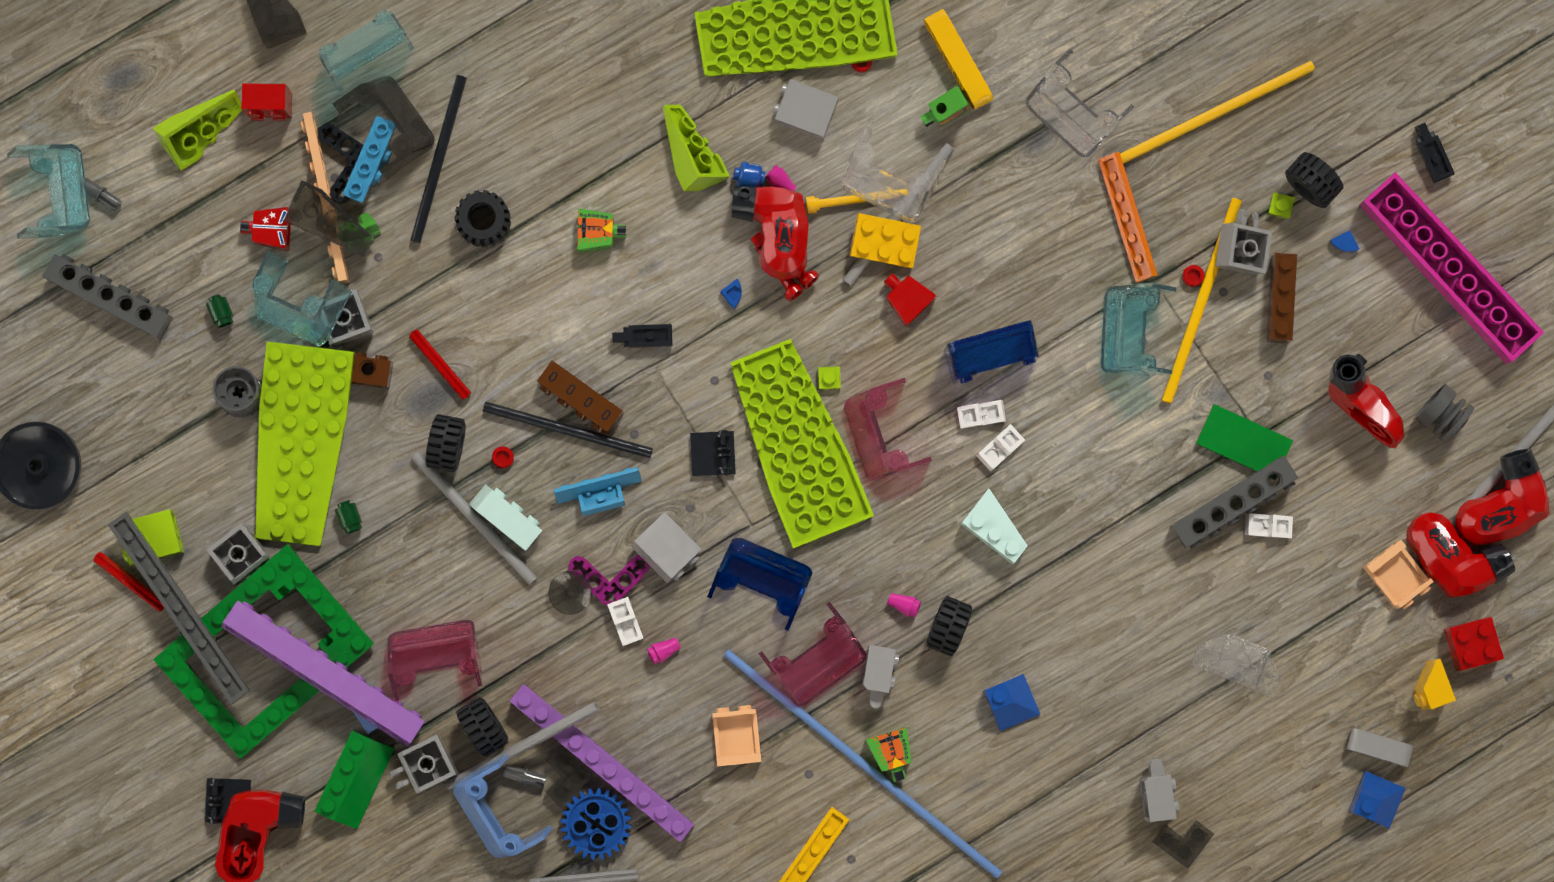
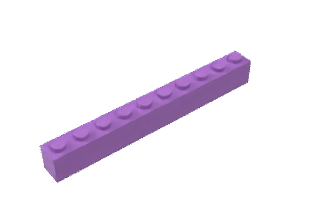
[221,601,425,747]
[510,684,694,842]

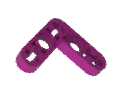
[569,555,650,606]

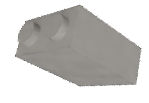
[772,79,839,141]
[631,512,702,583]

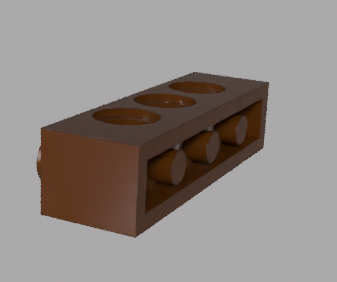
[311,346,393,389]

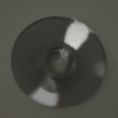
[548,571,592,615]

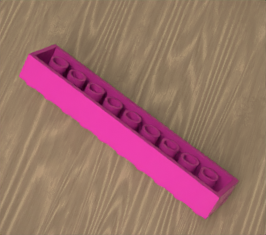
[1359,172,1544,365]

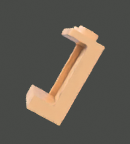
[1363,540,1434,609]
[712,705,761,766]

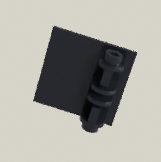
[690,430,736,476]
[205,778,251,824]

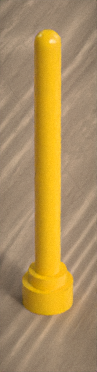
[805,188,909,214]

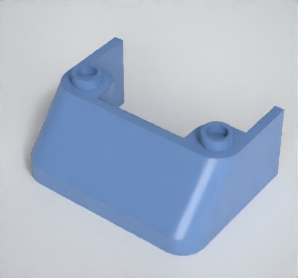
[453,754,552,858]

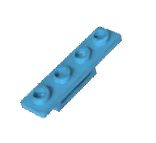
[343,116,396,203]
[554,467,642,516]

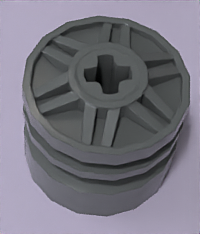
[212,366,262,418]
[1415,384,1474,442]

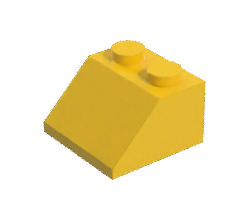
[1413,659,1456,710]

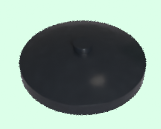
[0,422,82,509]

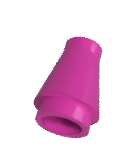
[765,165,797,191]
[887,593,921,618]
[647,637,681,665]

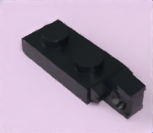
[1415,123,1455,184]
[612,324,673,348]

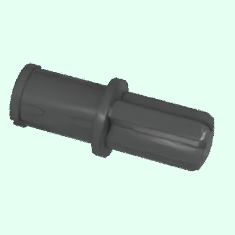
[80,178,122,211]
[502,764,547,789]

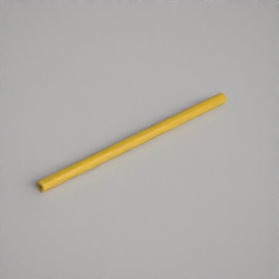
[1120,61,1315,164]
[1161,198,1242,404]

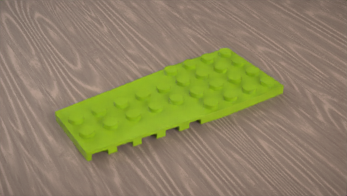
[694,0,898,77]
[731,339,874,549]
[255,341,355,546]

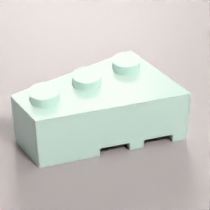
[469,484,542,551]
[961,489,1028,564]

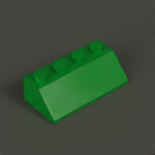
[314,730,395,829]

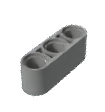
[1347,728,1414,767]

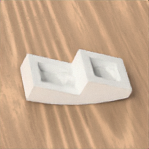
[957,400,1006,429]
[976,424,1025,472]
[1244,513,1293,538]
[607,597,644,646]

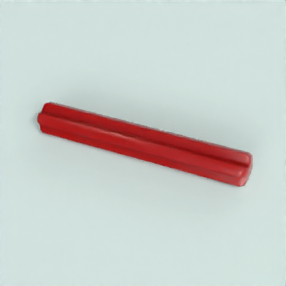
[409,329,471,400]
[93,552,164,612]

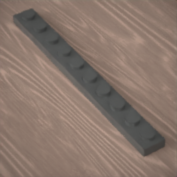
[108,512,250,704]

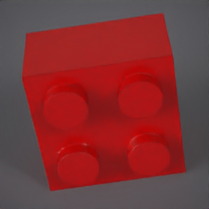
[241,83,293,122]
[1444,616,1504,671]

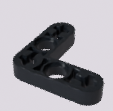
[318,124,364,204]

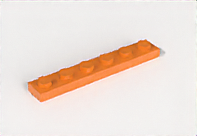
[1098,152,1158,283]

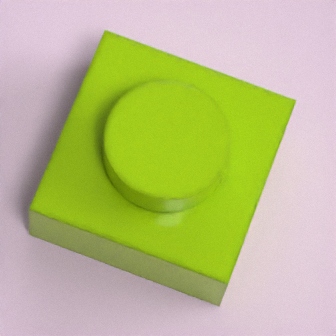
[1268,192,1295,220]
[818,366,841,390]

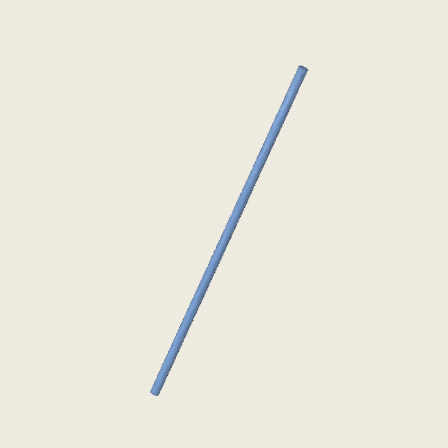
[723,649,1002,878]

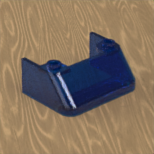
[944,320,1039,384]
[707,538,813,631]

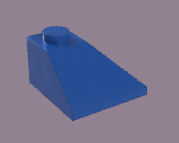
[983,674,1040,731]
[1348,771,1406,829]

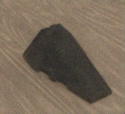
[247,0,307,49]
[282,180,373,257]

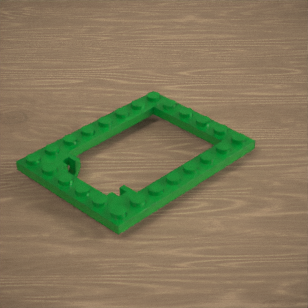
[153,544,375,759]

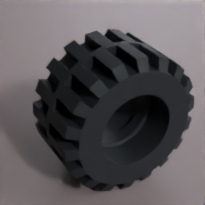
[1285,152,1344,208]
[455,190,511,248]
[426,414,466,473]
[926,596,972,657]
[456,696,509,757]

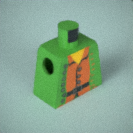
[920,86,971,127]
[577,209,626,253]
[866,727,911,782]

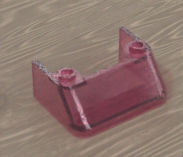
[844,378,932,481]
[758,601,867,706]
[387,620,482,701]

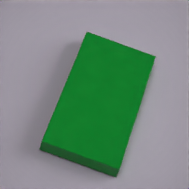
[1195,404,1293,480]

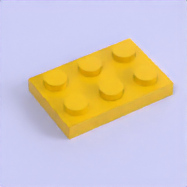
[849,213,921,268]

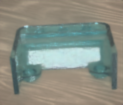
[318,10,414,92]
[7,144,90,239]
[252,250,352,346]
[1101,283,1177,376]

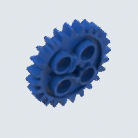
[560,788,632,860]

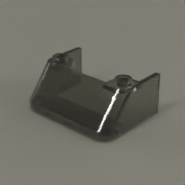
[332,76,435,180]

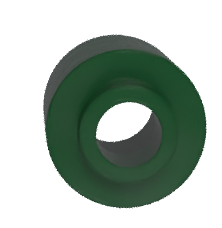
[206,294,234,328]
[335,500,362,534]

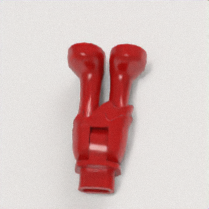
[750,231,820,302]

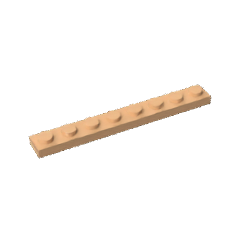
[301,112,350,284]

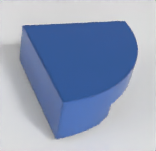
[1330,230,1360,252]
[720,279,742,309]

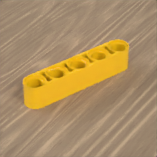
[923,9,994,110]

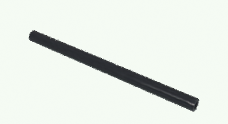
[410,75,467,243]
[483,402,653,458]

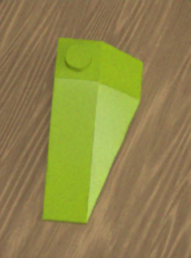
[153,89,242,171]
[663,105,730,192]

